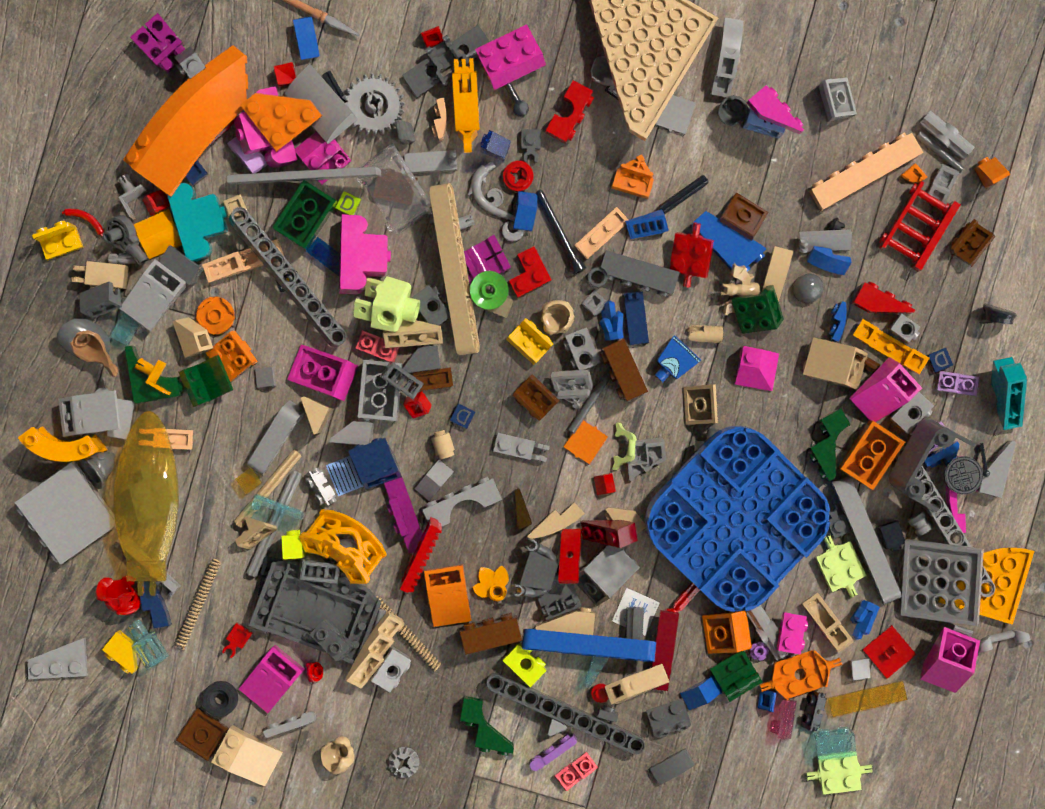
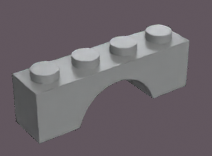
[423,477,502,526]

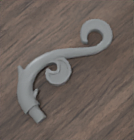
[468,161,525,242]

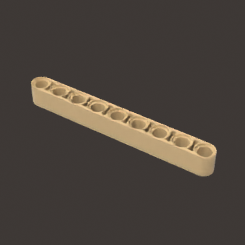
[430,183,480,355]

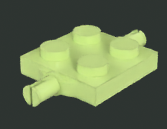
[815,535,866,598]
[806,751,872,794]

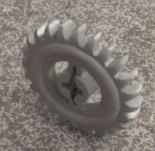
[343,73,405,136]

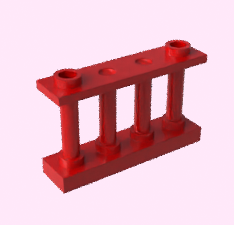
[879,181,961,272]

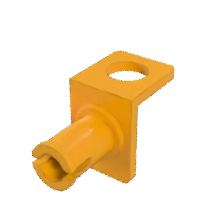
[135,358,171,395]

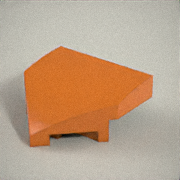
[611,154,654,199]

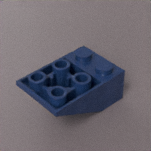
[348,438,402,490]

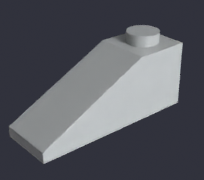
[975,441,1016,498]

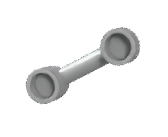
[978,630,1030,652]

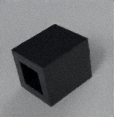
[877,521,905,551]

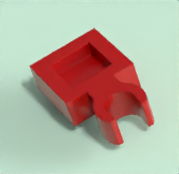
[222,622,253,658]

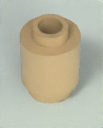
[431,430,455,459]

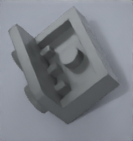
[646,698,691,737]

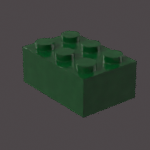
[273,180,338,251]

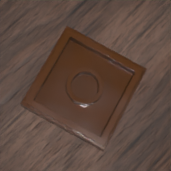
[719,192,769,241]
[176,708,229,761]

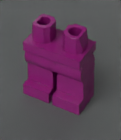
[130,13,185,73]
[464,235,511,285]

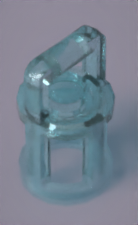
[128,620,170,670]

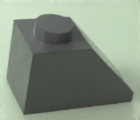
[403,344,441,373]

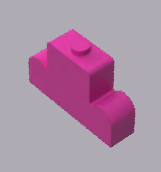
[234,86,298,168]
[339,214,391,295]

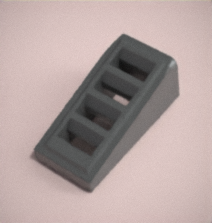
[380,361,424,399]
[297,558,340,584]

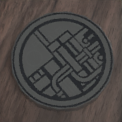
[944,456,983,495]

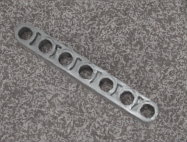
[831,476,902,604]

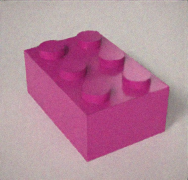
[475,24,546,90]

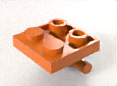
[206,330,258,382]

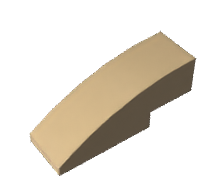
[760,246,793,301]
[527,502,585,539]
[802,593,854,653]

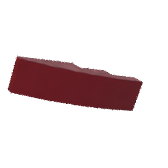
[651,610,679,691]

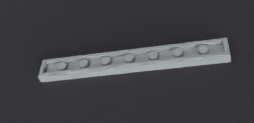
[227,167,381,185]

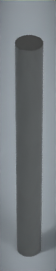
[568,367,611,434]

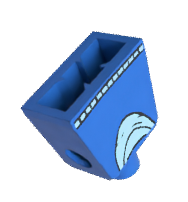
[655,335,701,383]

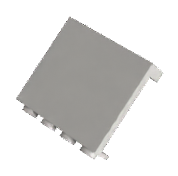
[15,461,120,565]

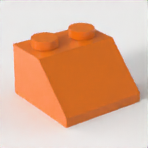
[702,611,752,654]

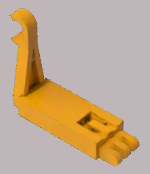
[452,58,480,153]

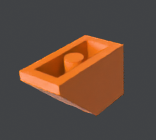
[974,157,1011,188]

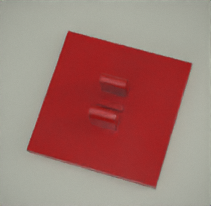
[862,625,917,679]

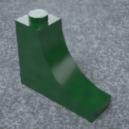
[125,346,185,404]

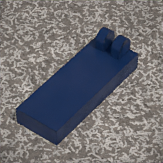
[623,291,649,345]

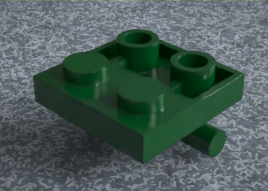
[710,651,763,702]

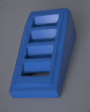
[625,209,669,239]

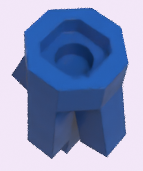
[600,301,624,341]
[850,600,880,640]

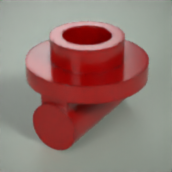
[306,662,323,682]

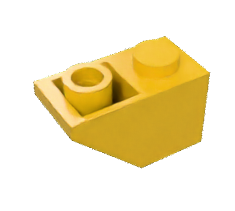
[102,630,138,674]

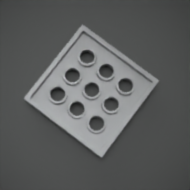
[901,539,984,626]

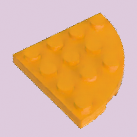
[938,547,1034,625]

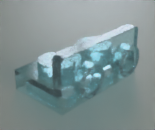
[813,727,857,760]

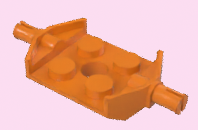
[759,649,842,700]

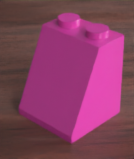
[920,627,980,693]

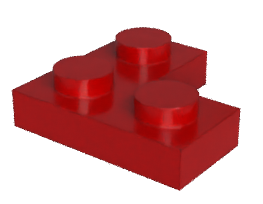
[509,246,552,297]

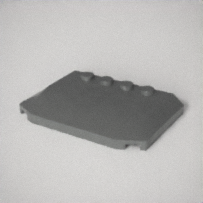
[249,559,381,664]

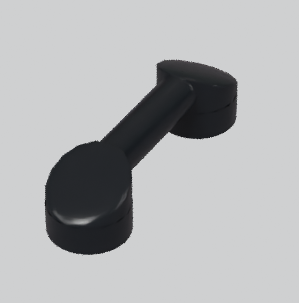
[504,82,529,117]

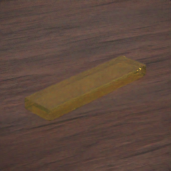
[828,680,908,717]

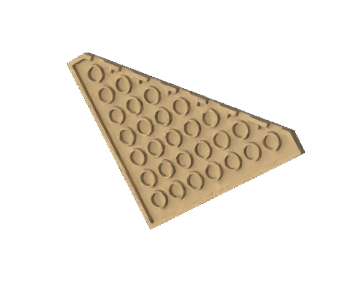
[589,0,719,141]

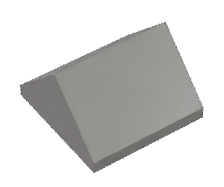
[818,78,857,122]

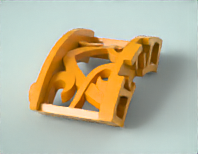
[18,426,108,462]
[299,509,387,584]

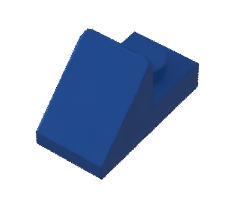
[923,441,960,468]

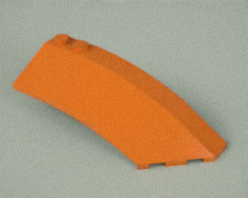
[123,45,248,196]

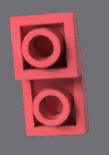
[356,330,400,362]
[554,752,598,791]

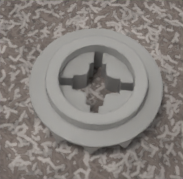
[389,747,419,778]

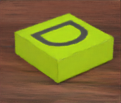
[336,191,361,215]

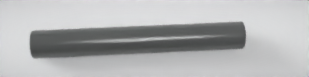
[916,131,965,173]

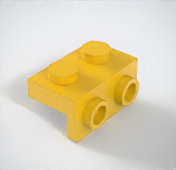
[506,318,553,365]

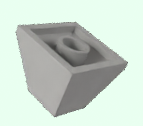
[330,418,374,445]

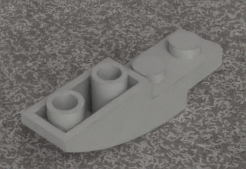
[710,17,744,97]

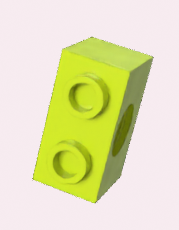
[282,530,306,559]
[503,642,546,688]

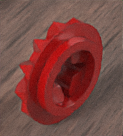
[503,161,534,191]

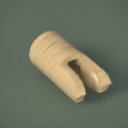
[687,325,723,343]

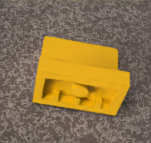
[32,221,84,260]

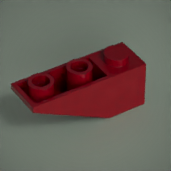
[580,520,638,548]

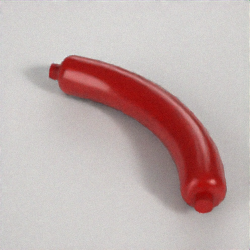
[62,208,104,237]

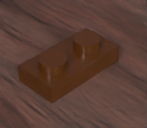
[413,367,454,391]

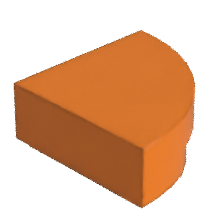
[900,163,928,183]

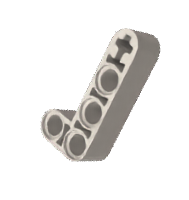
[247,400,305,475]

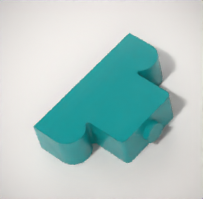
[167,183,228,262]
[991,357,1027,430]

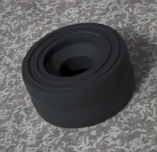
[202,681,238,717]

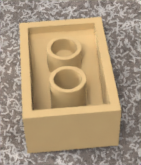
[211,725,283,786]

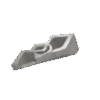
[625,438,666,481]

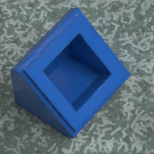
[758,689,777,712]

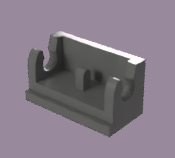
[159,245,204,285]
[80,281,122,318]

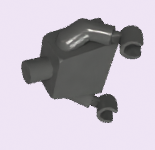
[511,538,566,597]

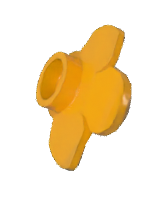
[473,566,509,601]

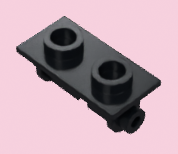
[801,691,827,731]

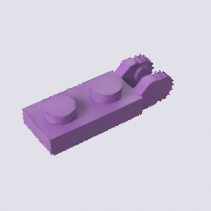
[530,734,577,771]

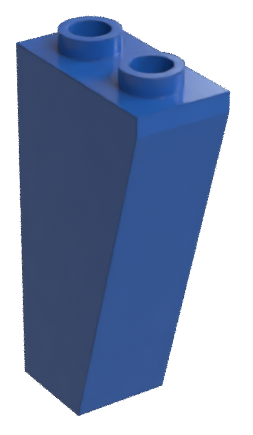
[690,211,766,272]

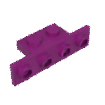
[384,477,422,554]

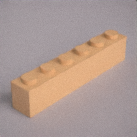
[809,133,923,211]

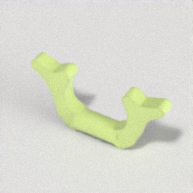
[612,422,637,470]

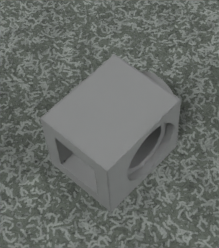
[888,314,920,343]

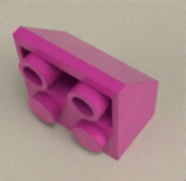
[295,131,351,184]

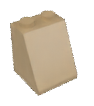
[803,337,868,390]

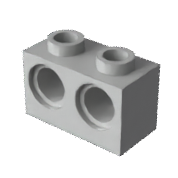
[563,327,601,370]

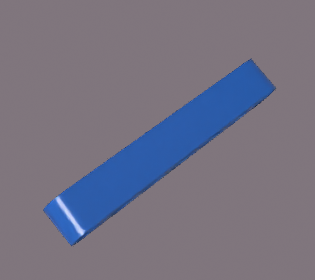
[522,629,656,662]

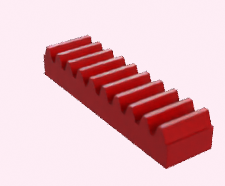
[400,517,442,593]

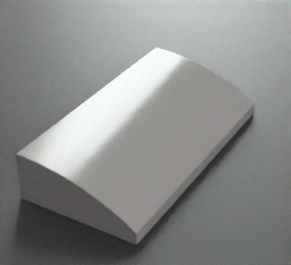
[285,64,358,144]

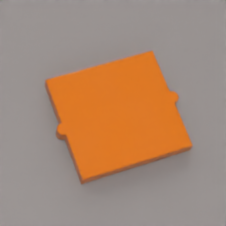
[564,420,608,464]

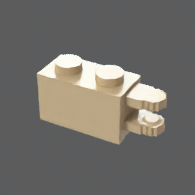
[71,261,129,292]

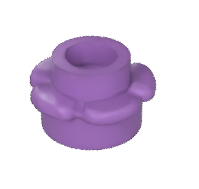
[750,642,769,661]

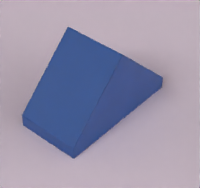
[513,191,537,232]
[680,675,723,710]

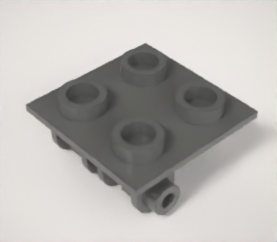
[537,583,582,620]

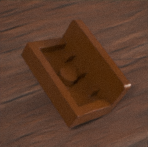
[951,219,995,267]
[512,374,560,421]

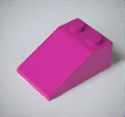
[287,344,358,401]

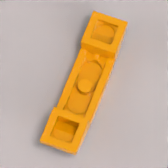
[853,319,929,375]

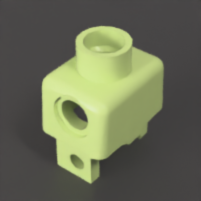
[354,276,420,332]

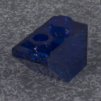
[480,130,511,161]

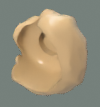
[541,300,575,335]
[321,736,355,774]

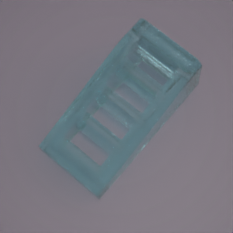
[584,656,609,688]

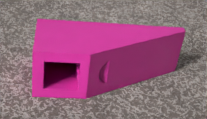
[747,85,804,134]

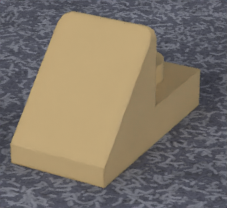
[235,517,277,550]

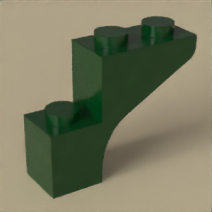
[808,408,851,481]
[460,696,514,756]

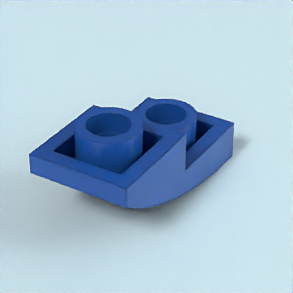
[293,16,320,60]
[807,246,852,275]
[829,301,847,343]

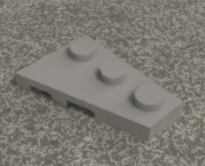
[28,637,88,679]

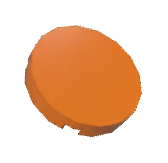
[196,297,235,335]

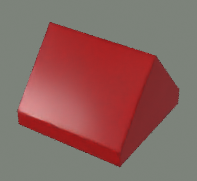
[421,26,443,48]
[593,473,616,495]

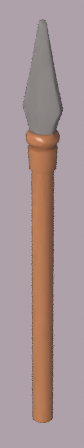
[282,0,359,36]

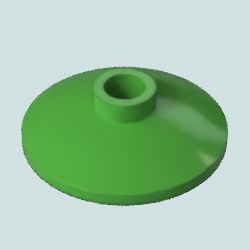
[470,271,509,309]

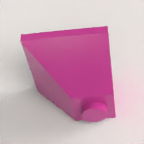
[735,346,779,391]

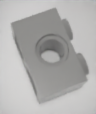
[888,392,934,434]
[370,645,411,692]

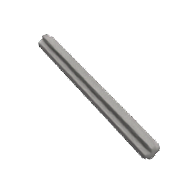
[247,470,302,577]

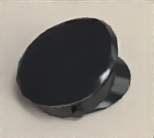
[979,303,1017,324]

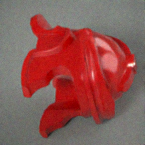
[95,575,141,615]

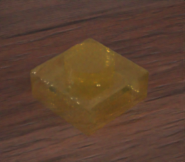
[235,468,262,494]

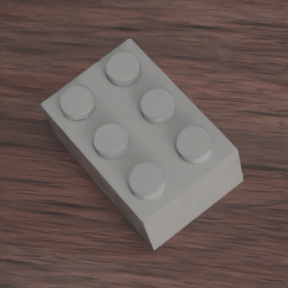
[358,360,403,421]

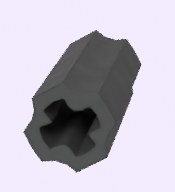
[626,607,644,640]

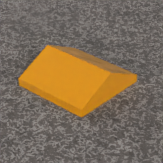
[134,209,182,260]

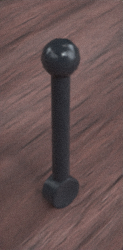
[980,443,990,477]

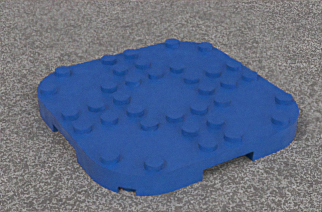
[645,426,830,612]

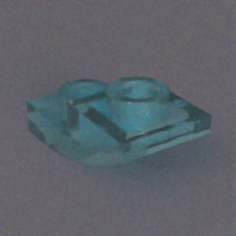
[110,312,140,346]

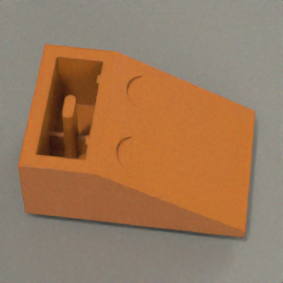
[424,564,472,627]

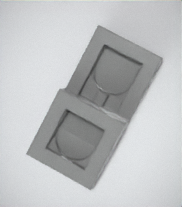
[924,164,959,204]

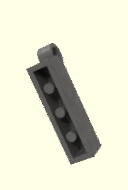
[588,250,680,297]

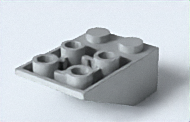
[119,260,186,332]
[58,390,121,437]

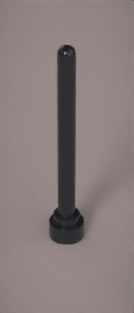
[536,190,587,275]

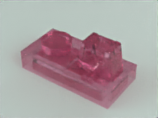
[770,699,797,739]

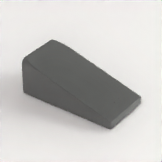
[395,120,415,145]

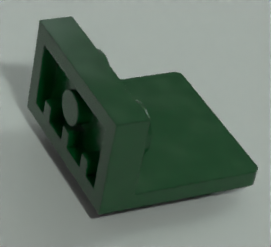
[732,285,784,334]
[178,355,233,407]

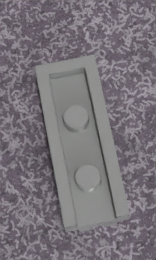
[404,150,457,173]
[798,229,852,253]

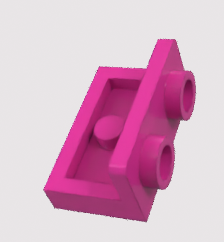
[776,612,808,655]

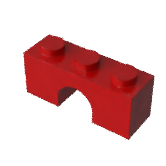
[545,80,594,144]

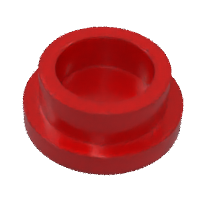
[591,683,609,703]

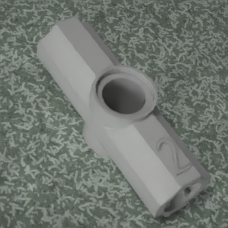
[919,110,974,160]
[746,605,789,660]

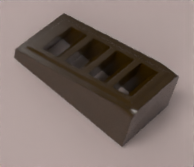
[514,488,532,530]

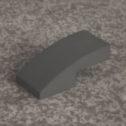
[650,748,695,785]

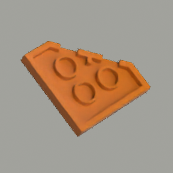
[240,93,323,152]

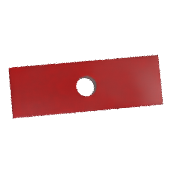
[558,529,582,584]

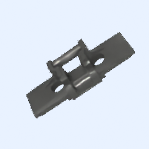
[402,25,490,97]

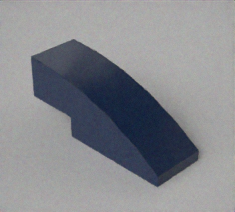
[136,572,172,629]

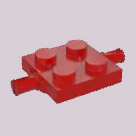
[669,222,714,287]

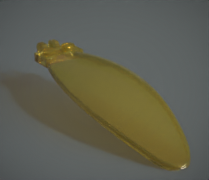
[114,411,179,596]

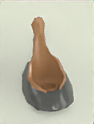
[57,319,119,377]

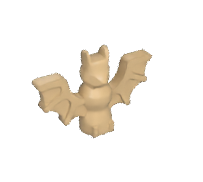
[720,263,760,315]

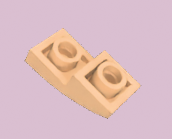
[431,98,447,141]

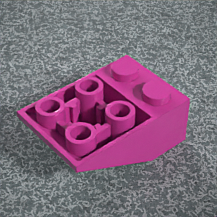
[849,357,922,422]
[239,645,305,713]

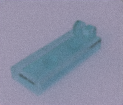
[252,494,306,520]

